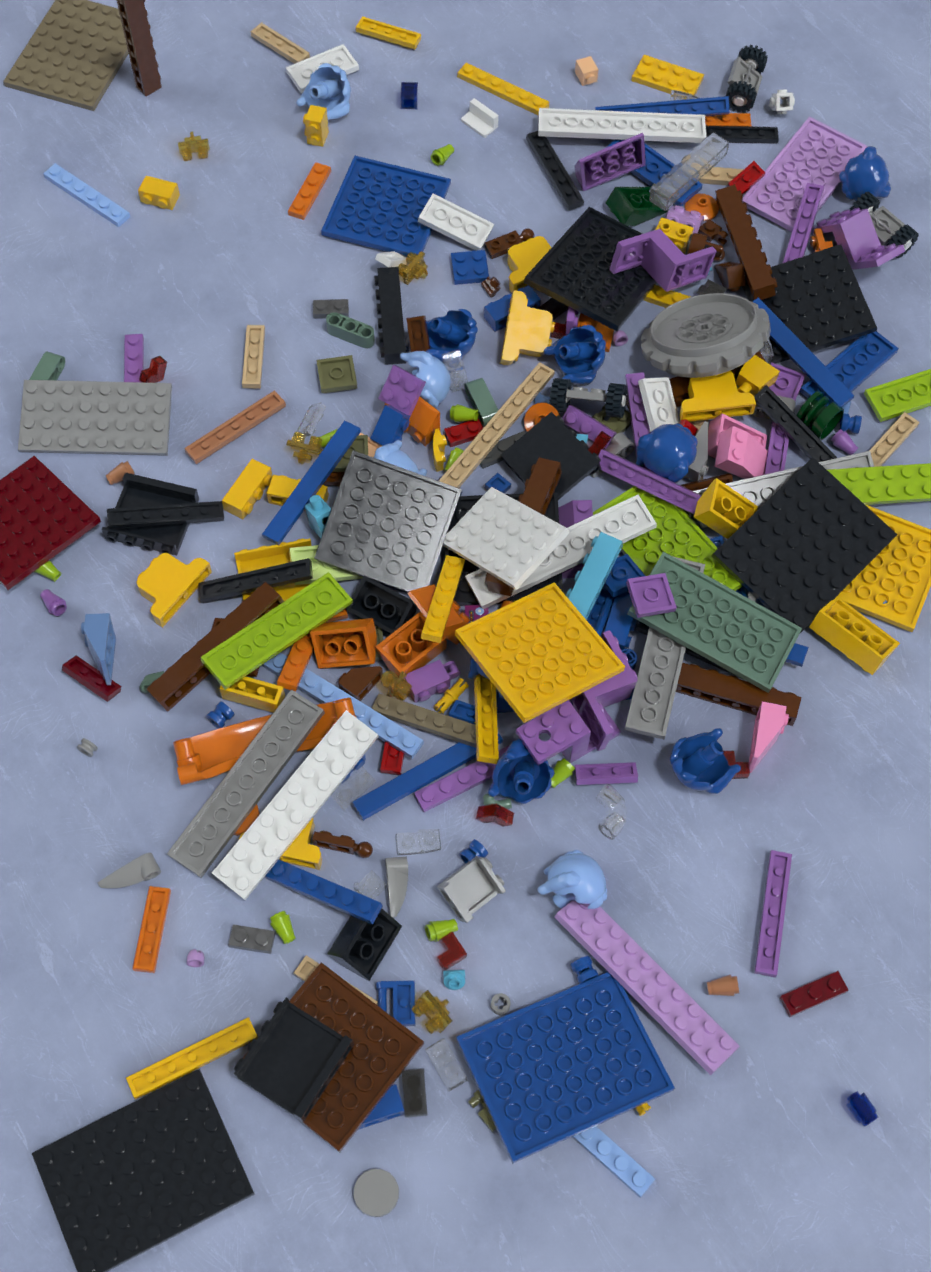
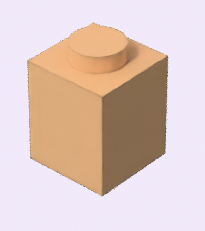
[575,56,599,86]

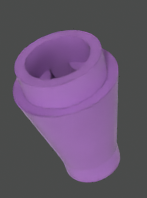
[831,429,858,455]
[40,589,67,616]

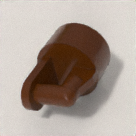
[686,232,725,262]

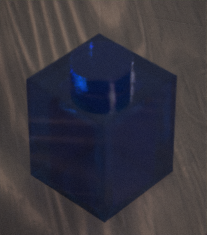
[401,82,418,109]

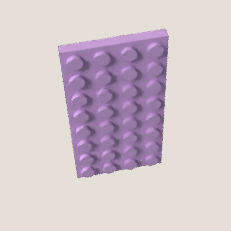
[742,117,867,232]

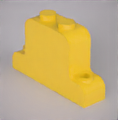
[507,236,551,293]
[500,290,555,365]
[679,371,756,422]
[137,553,212,628]
[239,818,322,870]

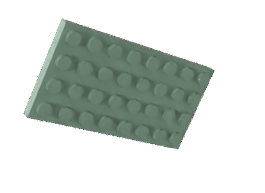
[627,552,802,693]

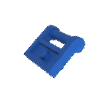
[376,980,415,1026]

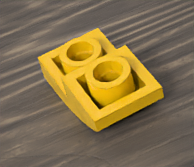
[433,428,447,472]

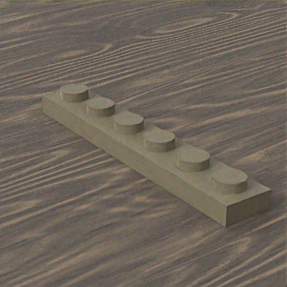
[372,693,476,748]

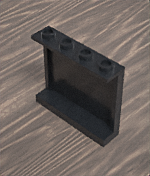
[501,412,602,500]
[102,472,199,556]
[234,997,354,1122]

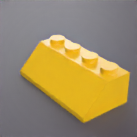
[809,596,900,675]

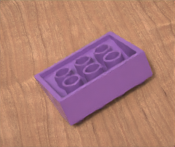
[574,133,646,191]

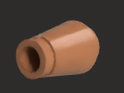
[105,461,135,485]
[707,974,739,996]

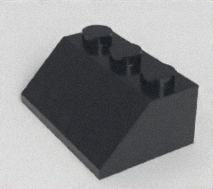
[346,575,418,634]
[327,908,402,981]

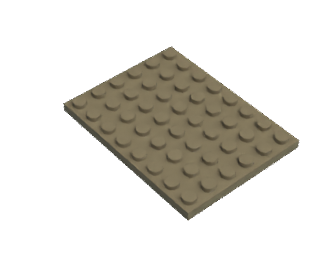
[3,0,148,111]

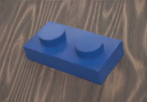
[449,700,475,724]

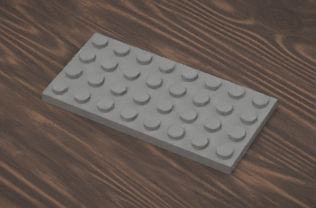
[18,380,172,456]

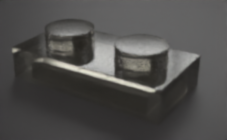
[402,1069,428,1118]

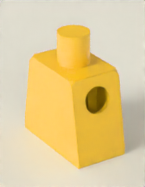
[736,355,780,396]

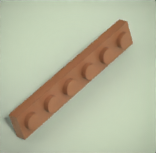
[184,390,286,464]

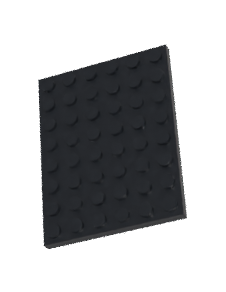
[523,207,657,331]
[712,457,898,633]
[32,1069,255,1272]

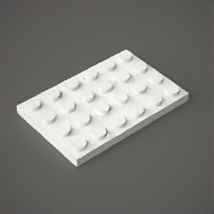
[443,487,570,590]

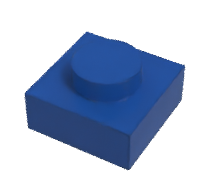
[485,473,511,493]

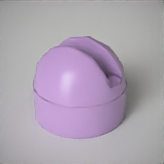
[613,330,628,346]
[187,949,204,967]

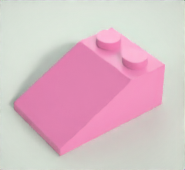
[708,414,767,459]
[715,426,768,479]
[747,701,789,773]

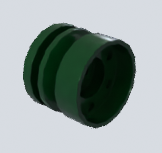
[796,391,844,440]

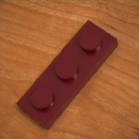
[62,655,122,702]
[780,971,849,1017]

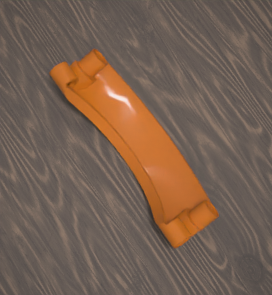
[173,698,356,785]

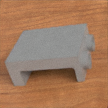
[437,856,506,923]

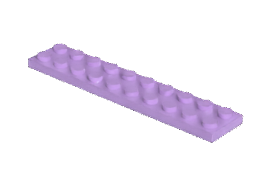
[555,900,740,1075]

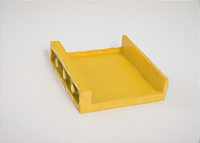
[234,538,312,601]

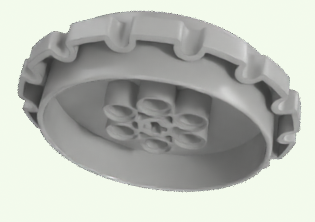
[641,293,771,378]

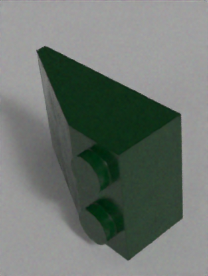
[605,187,669,226]

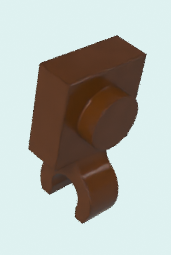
[698,219,728,246]

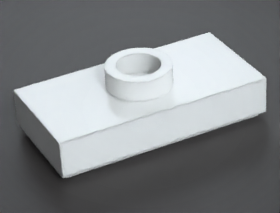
[375,251,408,267]

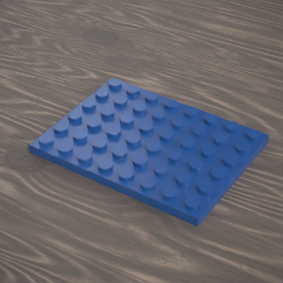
[456,972,675,1164]

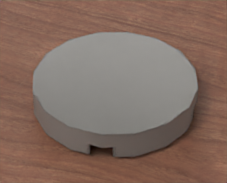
[354,1169,399,1217]

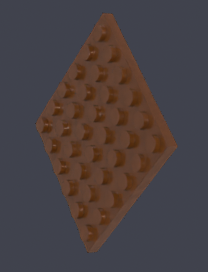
[242,962,424,1153]

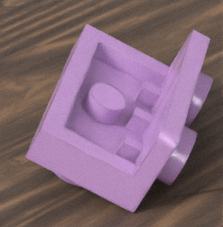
[666,205,705,233]

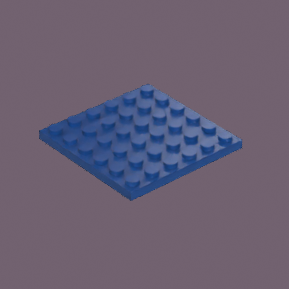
[321,155,451,260]

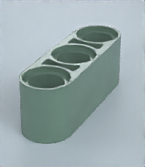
[326,312,375,349]
[29,351,66,381]
[464,378,498,427]

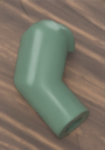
[140,671,164,693]
[483,794,512,811]

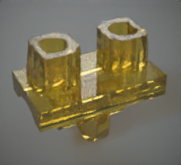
[178,131,210,161]
[398,251,428,285]
[286,432,323,464]
[381,671,412,701]
[412,990,452,1034]

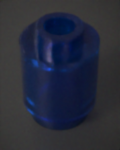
[846,1091,878,1127]

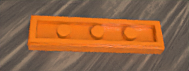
[132,886,171,973]

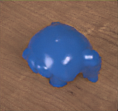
[839,146,891,201]
[426,309,478,366]
[544,325,606,384]
[636,423,698,483]
[670,728,741,794]
[488,739,555,804]

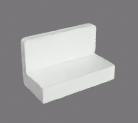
[461,98,499,138]

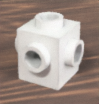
[769,89,795,114]

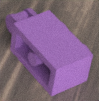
[404,659,461,703]

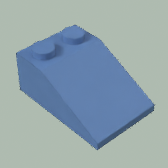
[81,613,116,685]

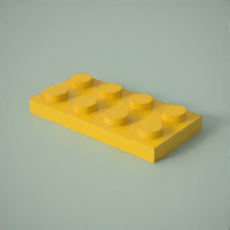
[631,55,704,99]

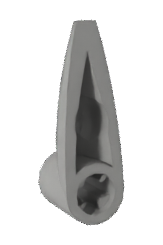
[591,433,635,478]
[98,853,161,888]
[385,856,408,918]

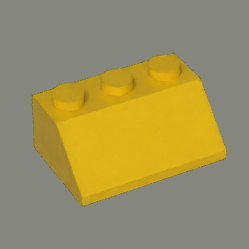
[694,479,758,539]

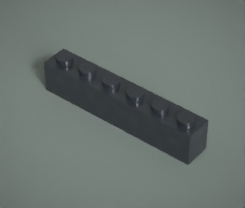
[374,267,406,365]

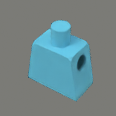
[305,495,332,538]

